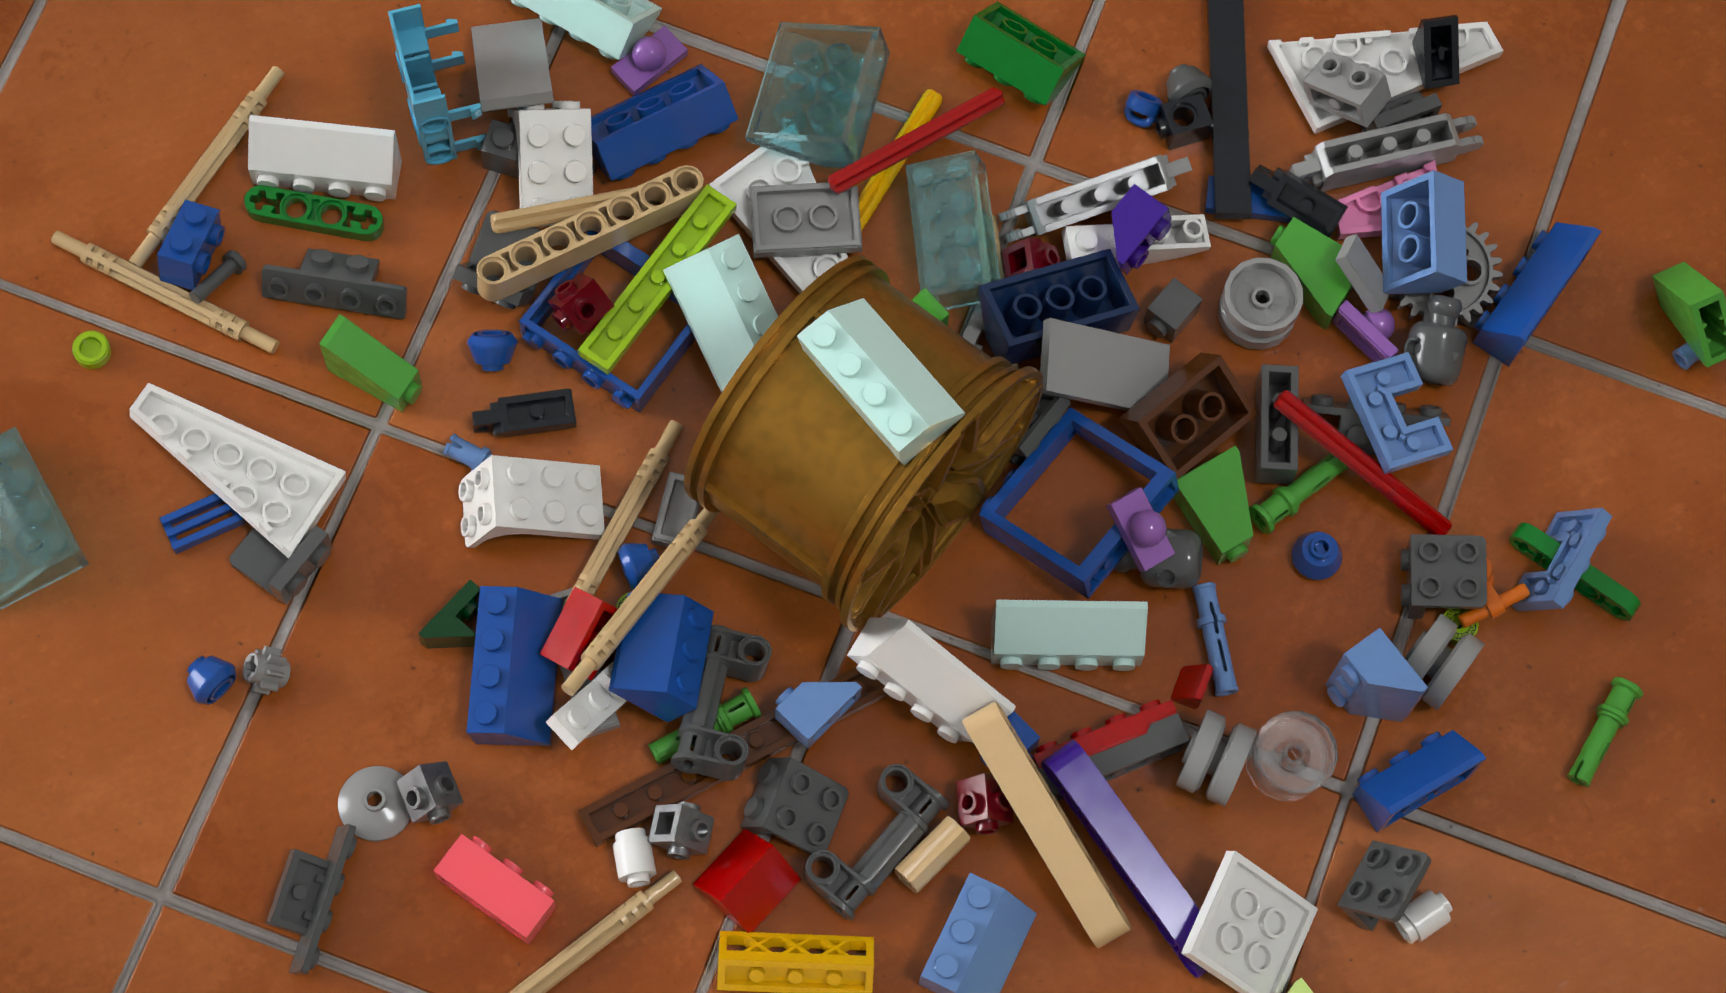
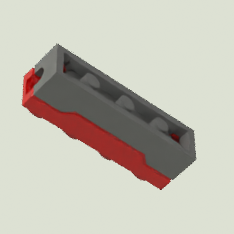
[1032,699,1190,801]

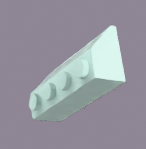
[510,0,662,60]
[663,234,778,393]
[797,298,966,465]
[991,600,1148,671]

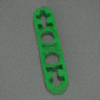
[244,185,384,241]
[1509,522,1641,621]

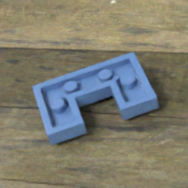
[1340,352,1453,474]
[1511,508,1612,611]

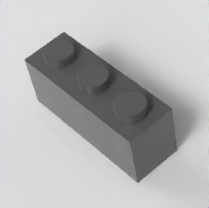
[1254,364,1299,484]

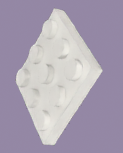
[1181,851,1318,993]

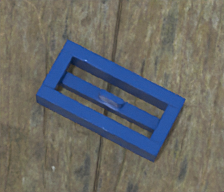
[159,494,245,554]

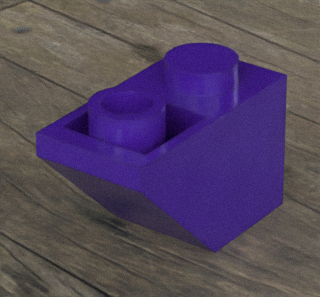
[1112,184,1172,275]

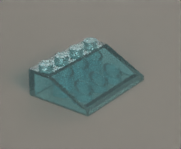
[745,22,890,168]
[0,426,89,610]

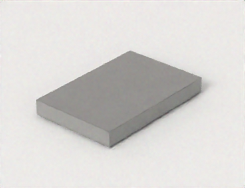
[749,182,862,258]

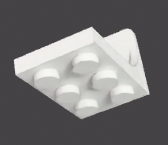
[508,101,593,227]
[458,455,605,548]

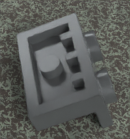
[1360,91,1442,132]
[1010,393,1071,465]

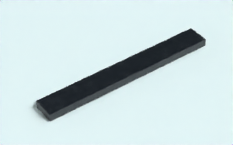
[1207,0,1252,219]

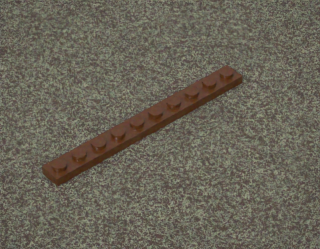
[578,667,889,847]

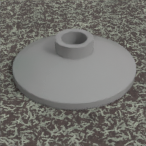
[338,766,411,842]

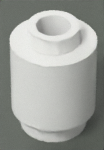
[613,828,657,888]
[1394,889,1453,944]

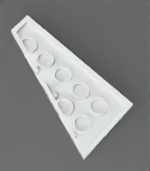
[1267,22,1504,134]
[709,123,848,294]
[130,383,346,559]

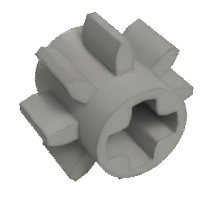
[243,646,291,695]

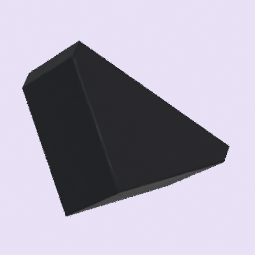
[1412,15,1460,89]

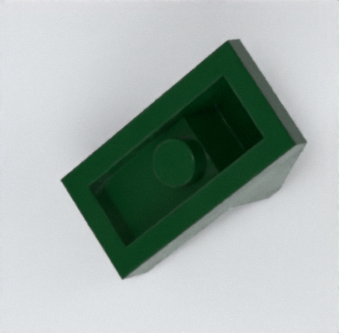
[418,580,480,649]

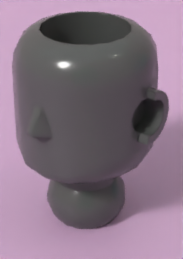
[1404,295,1467,386]
[1113,528,1203,589]

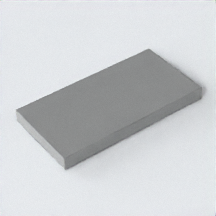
[471,18,554,112]
[1040,318,1170,411]

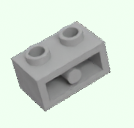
[1303,51,1392,128]

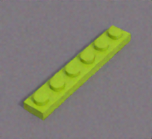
[578,184,737,375]

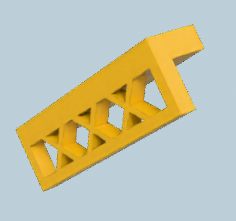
[717,931,874,993]

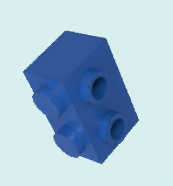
[157,200,225,290]

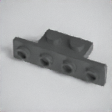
[262,248,407,319]
[1302,394,1451,455]
[266,824,357,975]

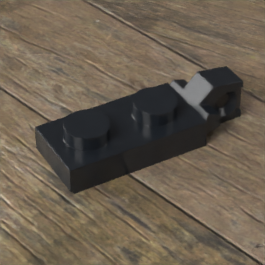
[1249,164,1348,238]
[472,388,577,437]

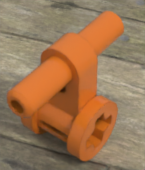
[1458,557,1530,628]

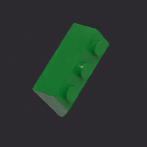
[956,1,1086,105]

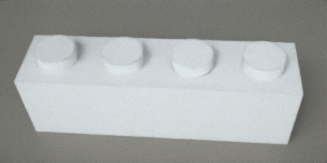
[248,115,402,202]
[847,617,1016,743]

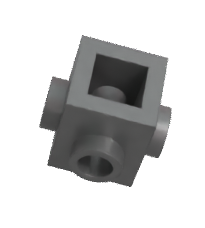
[397,761,464,825]
[648,802,714,860]

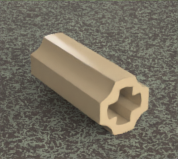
[894,816,970,894]

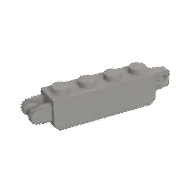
[1289,113,1484,192]
[998,154,1192,243]

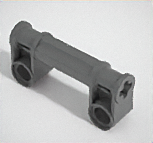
[671,625,772,781]
[803,764,949,921]

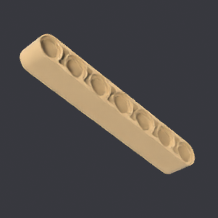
[476,165,704,301]
[962,701,1132,949]

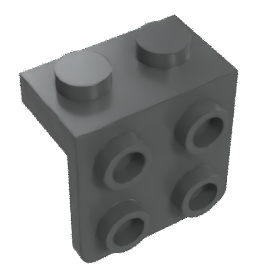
[452,210,552,309]
[229,525,333,605]
[1400,534,1487,619]
[741,757,848,855]
[1337,840,1431,931]

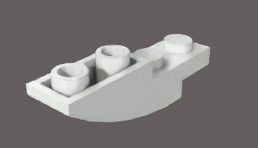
[1061,214,1211,268]
[546,661,627,750]

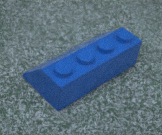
[591,64,739,181]
[1473,222,1601,367]
[466,586,563,746]

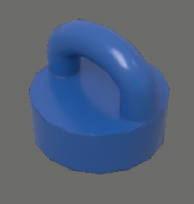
[1124,90,1163,128]

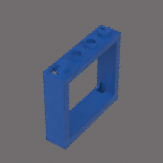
[519,230,695,412]
[979,407,1179,599]

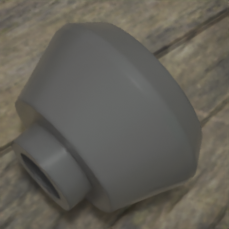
[1166,64,1213,102]

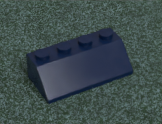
[979,249,1140,364]

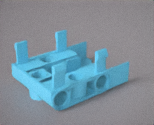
[388,4,486,165]

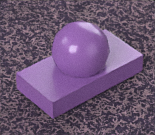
[611,26,688,96]
[1332,300,1399,362]
[1106,487,1175,572]

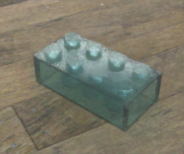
[905,150,1000,310]

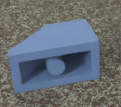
[775,682,862,749]

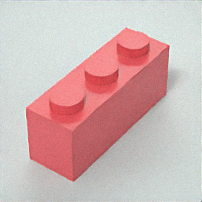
[433,834,556,945]

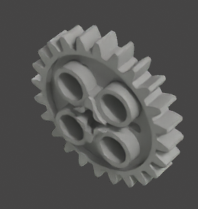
[1389,222,1503,327]

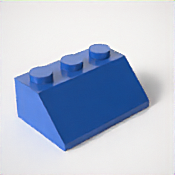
[608,592,714,722]
[1352,730,1486,832]

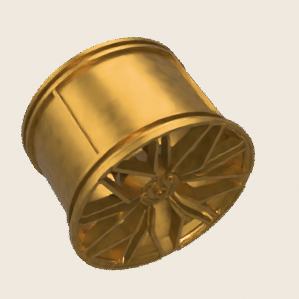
[684,255,1044,632]

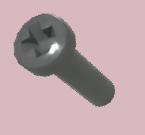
[189,250,247,304]

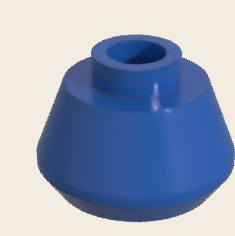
[467,330,517,371]
[1292,531,1342,580]
[618,543,659,590]
[187,656,237,705]

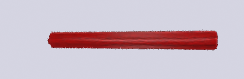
[828,87,1005,194]
[1273,390,1452,535]

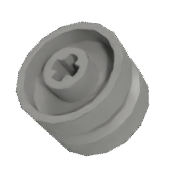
[1218,257,1303,350]
[1405,613,1485,710]
[1175,709,1257,807]

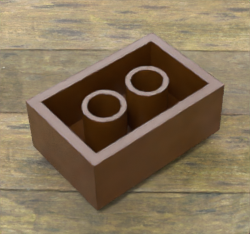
[1119,352,1258,479]

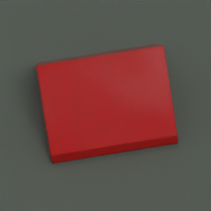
[693,829,801,933]

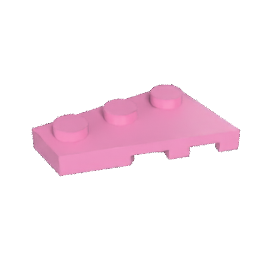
[1336,160,1437,240]

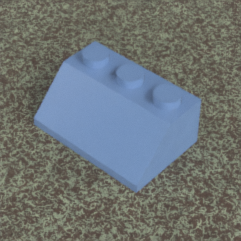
[1381,170,1467,294]
[1325,628,1428,722]
[918,873,1037,993]

